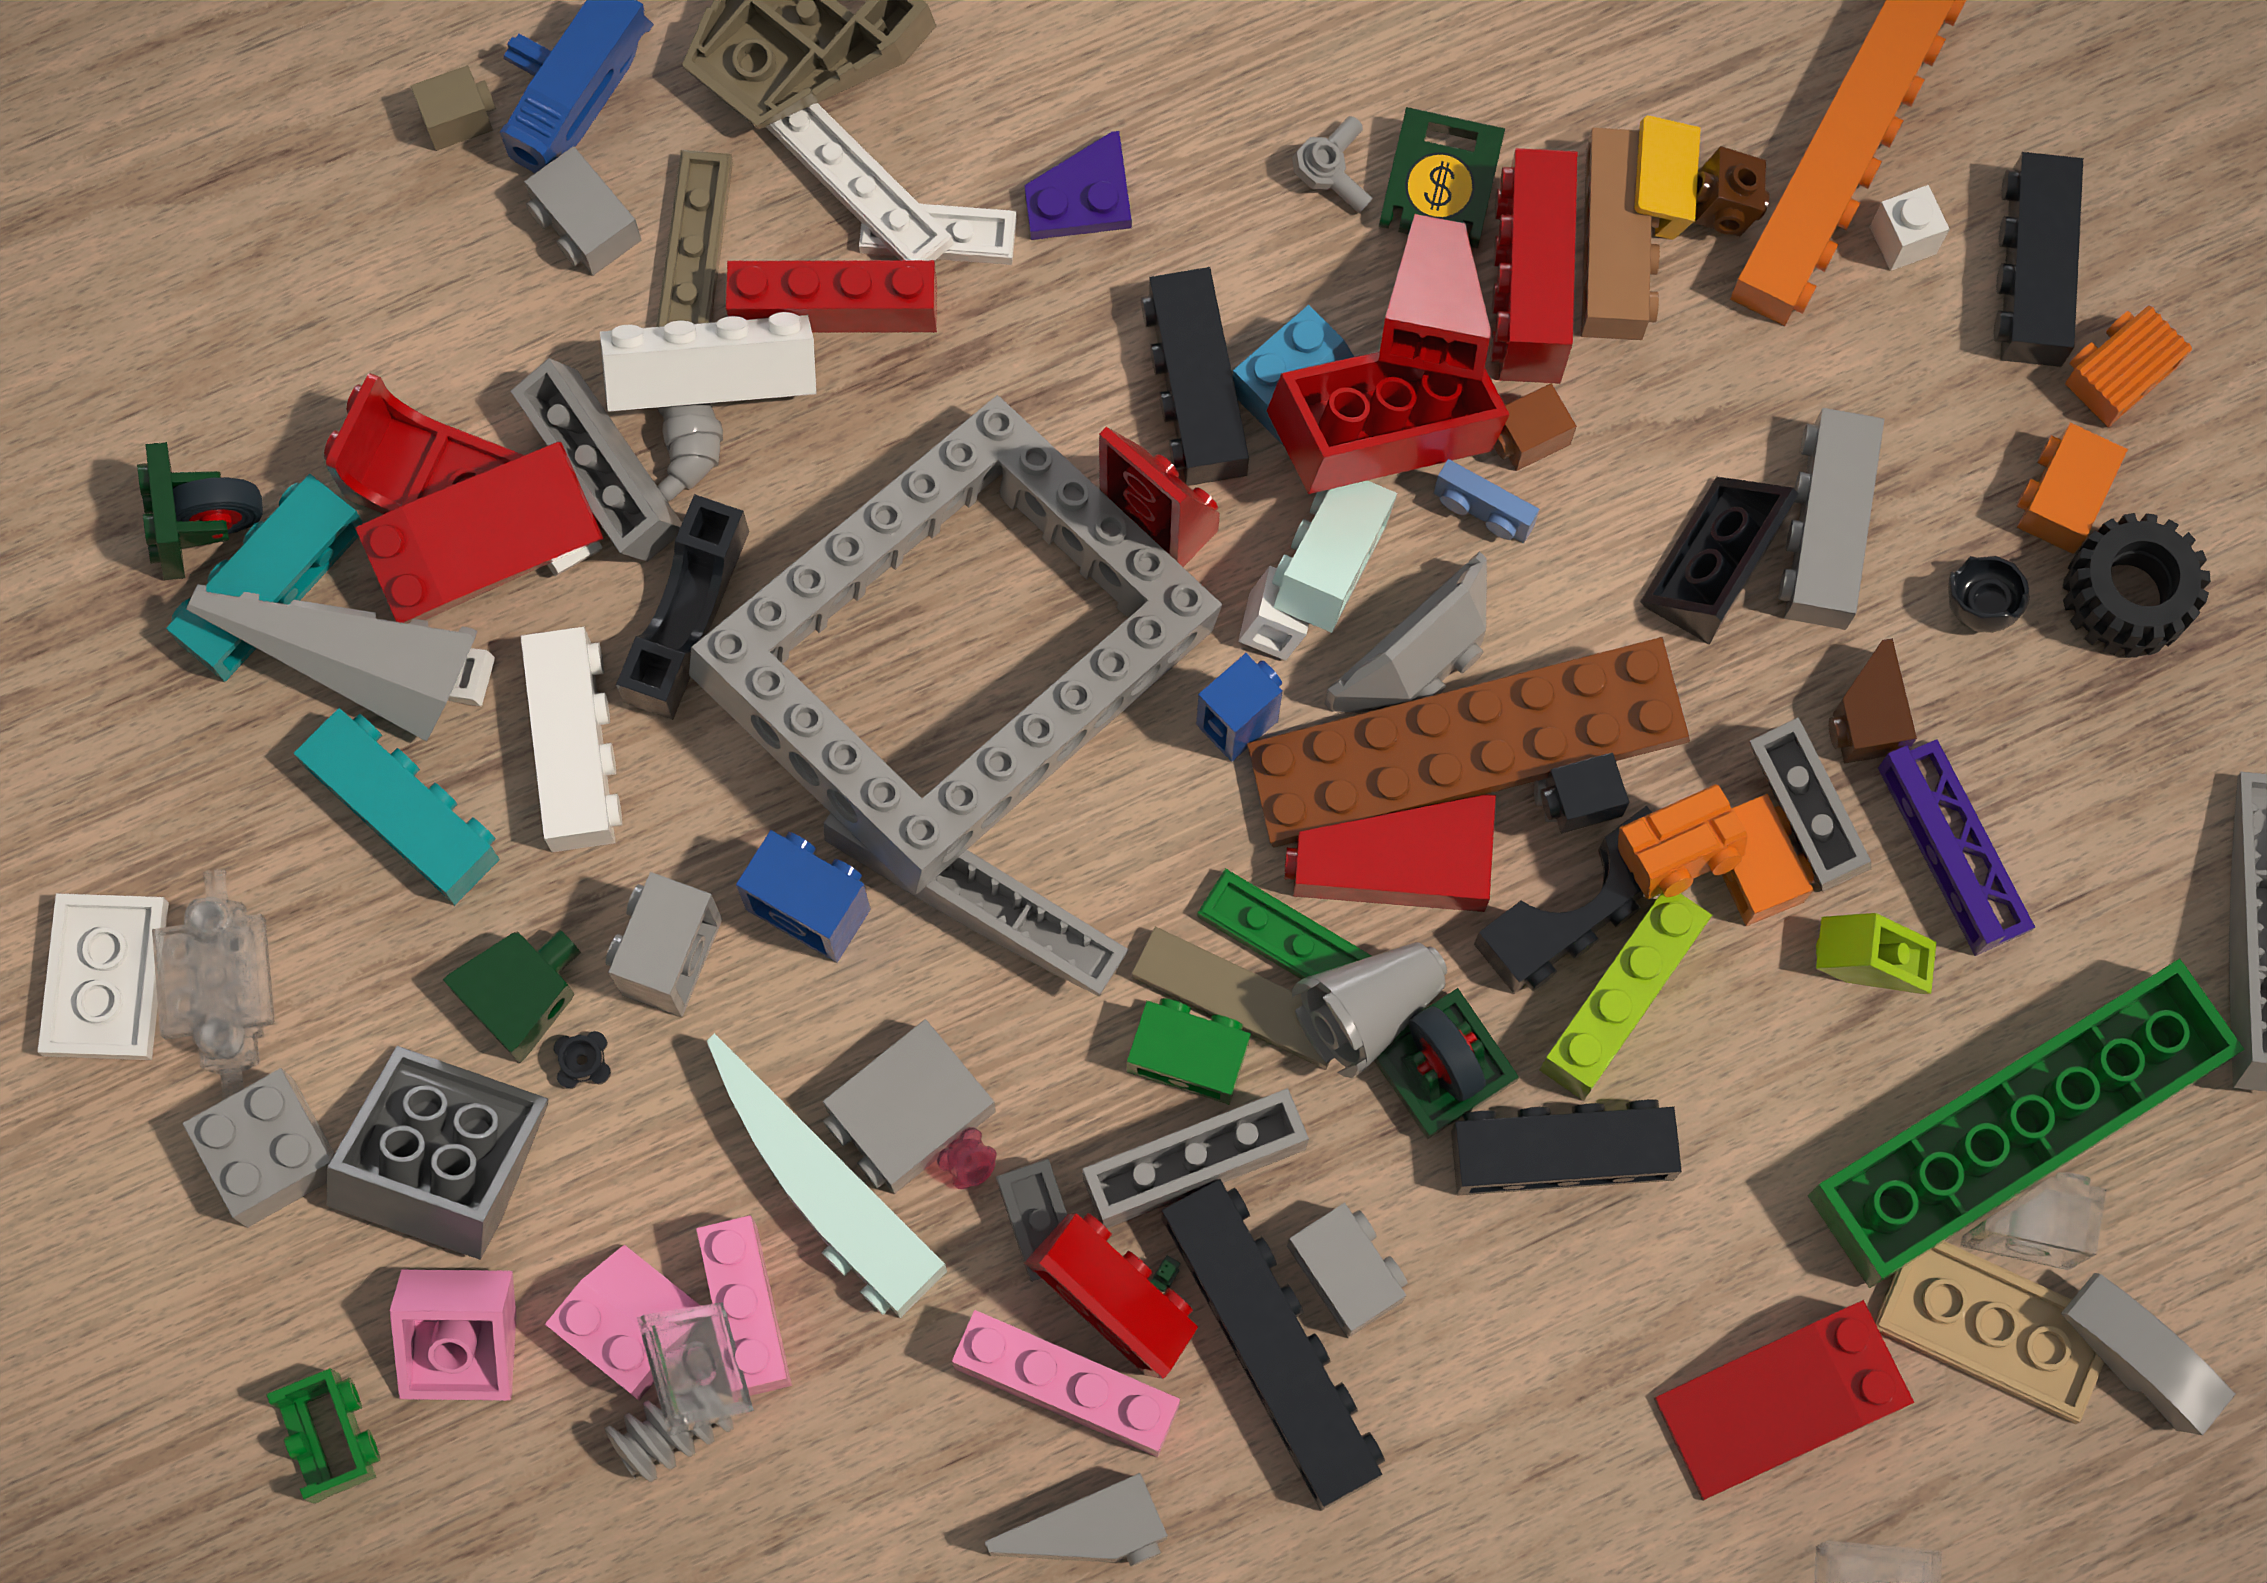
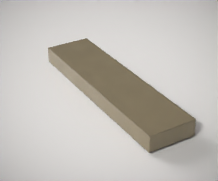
[656,150,733,327]
[1132,926,1330,1070]

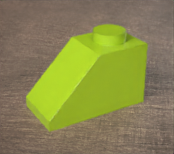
[1816,913,1936,994]

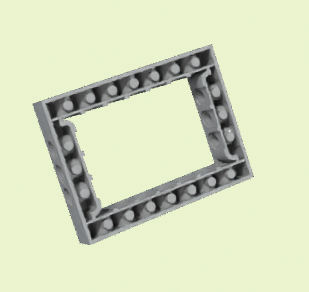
[689,395,1222,895]

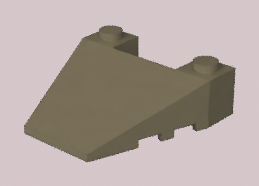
[682,0,936,129]

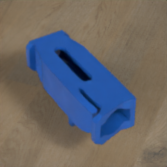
[500,0,654,173]

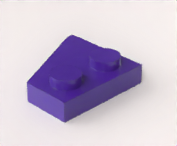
[1024,131,1132,240]

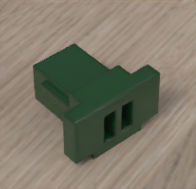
[1151,1255,1181,1292]

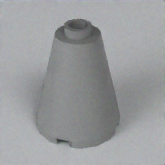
[1292,942,1447,1078]

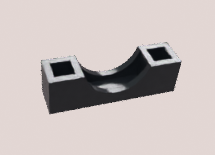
[616,494,749,720]
[1474,805,1660,994]

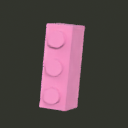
[696,1215,792,1399]

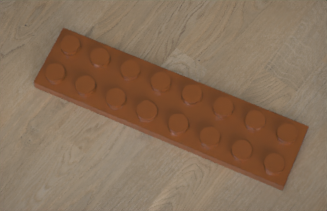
[1247,637,1690,848]

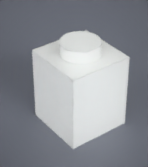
[1870,185,1950,271]

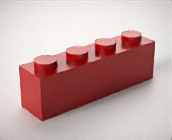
[726,260,937,333]

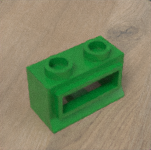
[266,1368,381,1504]

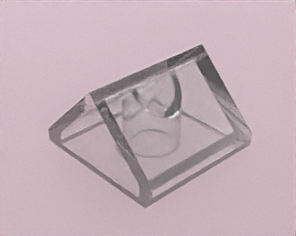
[637,1302,754,1437]

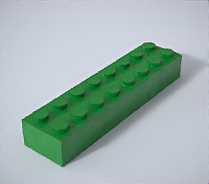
[1807,958,2245,1289]

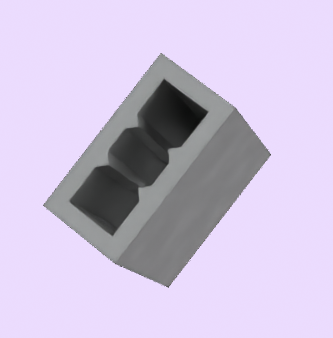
[823,1019,996,1194]

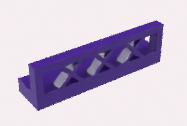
[1878,739,2035,956]

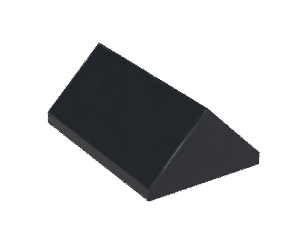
[1640,476,1799,645]

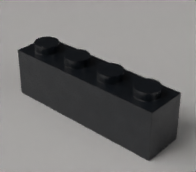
[1994,152,2084,367]
[1141,267,1249,486]
[1451,1099,1682,1196]

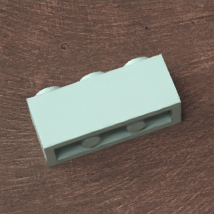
[1272,481,1398,633]

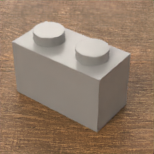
[524,146,642,276]
[1287,1203,1408,1338]

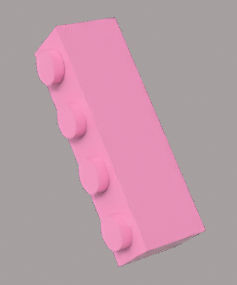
[952,1310,1180,1458]

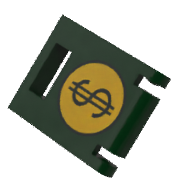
[1379,107,1506,248]

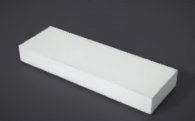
[859,204,1017,265]

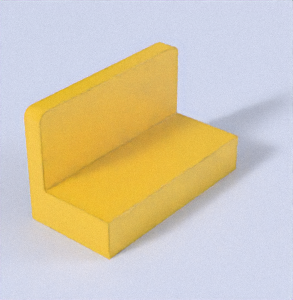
[1634,115,1701,240]

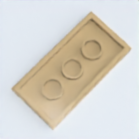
[1875,1241,2104,1424]

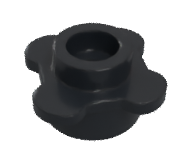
[554,1031,611,1089]

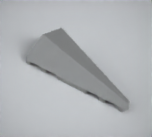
[186,584,477,742]

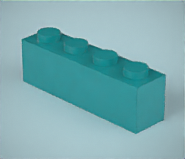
[166,473,364,682]
[293,708,500,905]

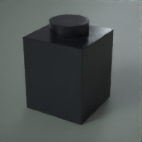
[1540,752,1630,834]

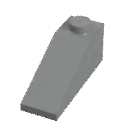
[985,1473,1167,1567]

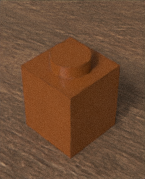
[1494,383,1577,471]

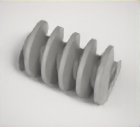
[605,1370,733,1482]

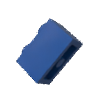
[1196,653,1283,762]

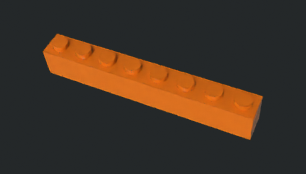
[1730,0,1967,326]

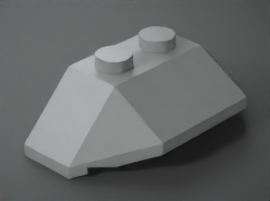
[1325,551,1487,713]

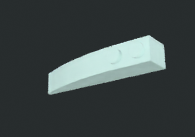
[707,1033,947,1318]

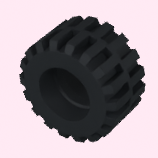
[2062,513,2211,658]

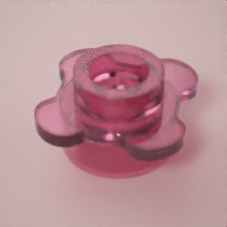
[937,1127,997,1189]

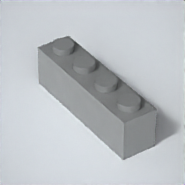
[511,358,682,562]
[1778,408,1884,630]
[1082,1088,1309,1228]

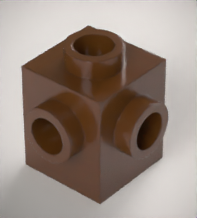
[1694,146,1769,237]

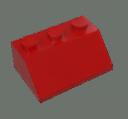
[1024,1213,1198,1379]

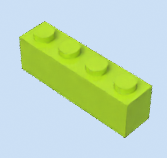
[1539,893,1712,1101]

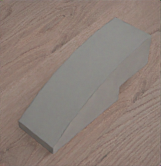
[2061,1273,2236,1435]

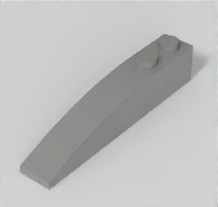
[2229,771,2267,1092]
[824,813,1129,996]

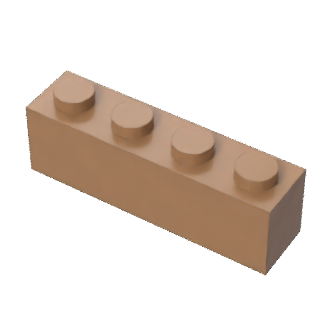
[1581,128,1660,340]

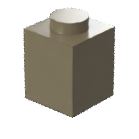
[411,65,496,151]

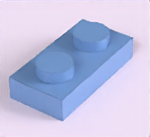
[1434,459,1540,543]

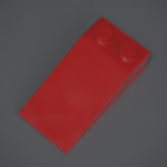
[1099,426,1220,567]
[355,442,604,624]
[1654,1300,1915,1501]

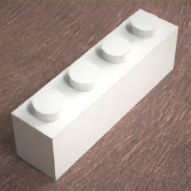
[600,312,816,411]
[521,627,622,852]

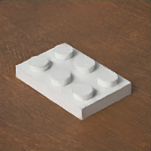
[38,893,169,1060]

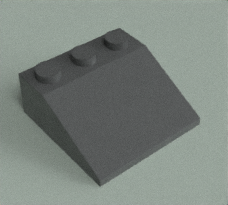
[327,1046,549,1260]

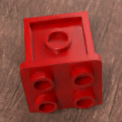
[324,373,524,514]

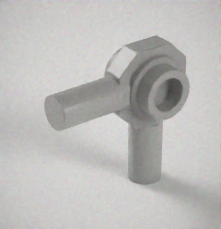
[1292,116,1373,214]

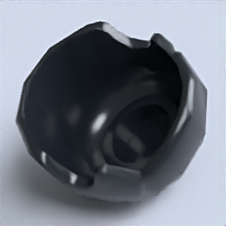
[1948,556,2030,633]

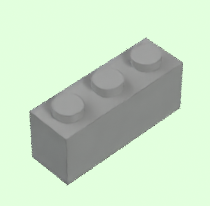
[1750,717,1872,892]

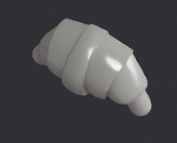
[657,403,723,502]

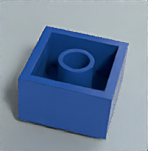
[736,830,871,963]

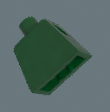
[443,929,581,1063]

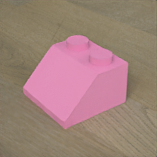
[545,1245,710,1401]
[390,1270,516,1401]

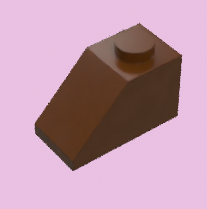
[1828,638,1917,764]

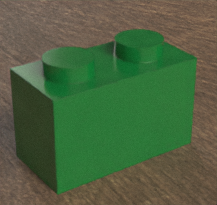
[1127,998,1251,1105]

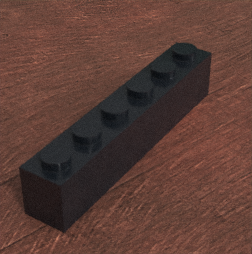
[1161,1179,1385,1511]

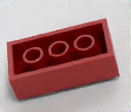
[1490,148,1578,384]
[1267,352,1510,494]

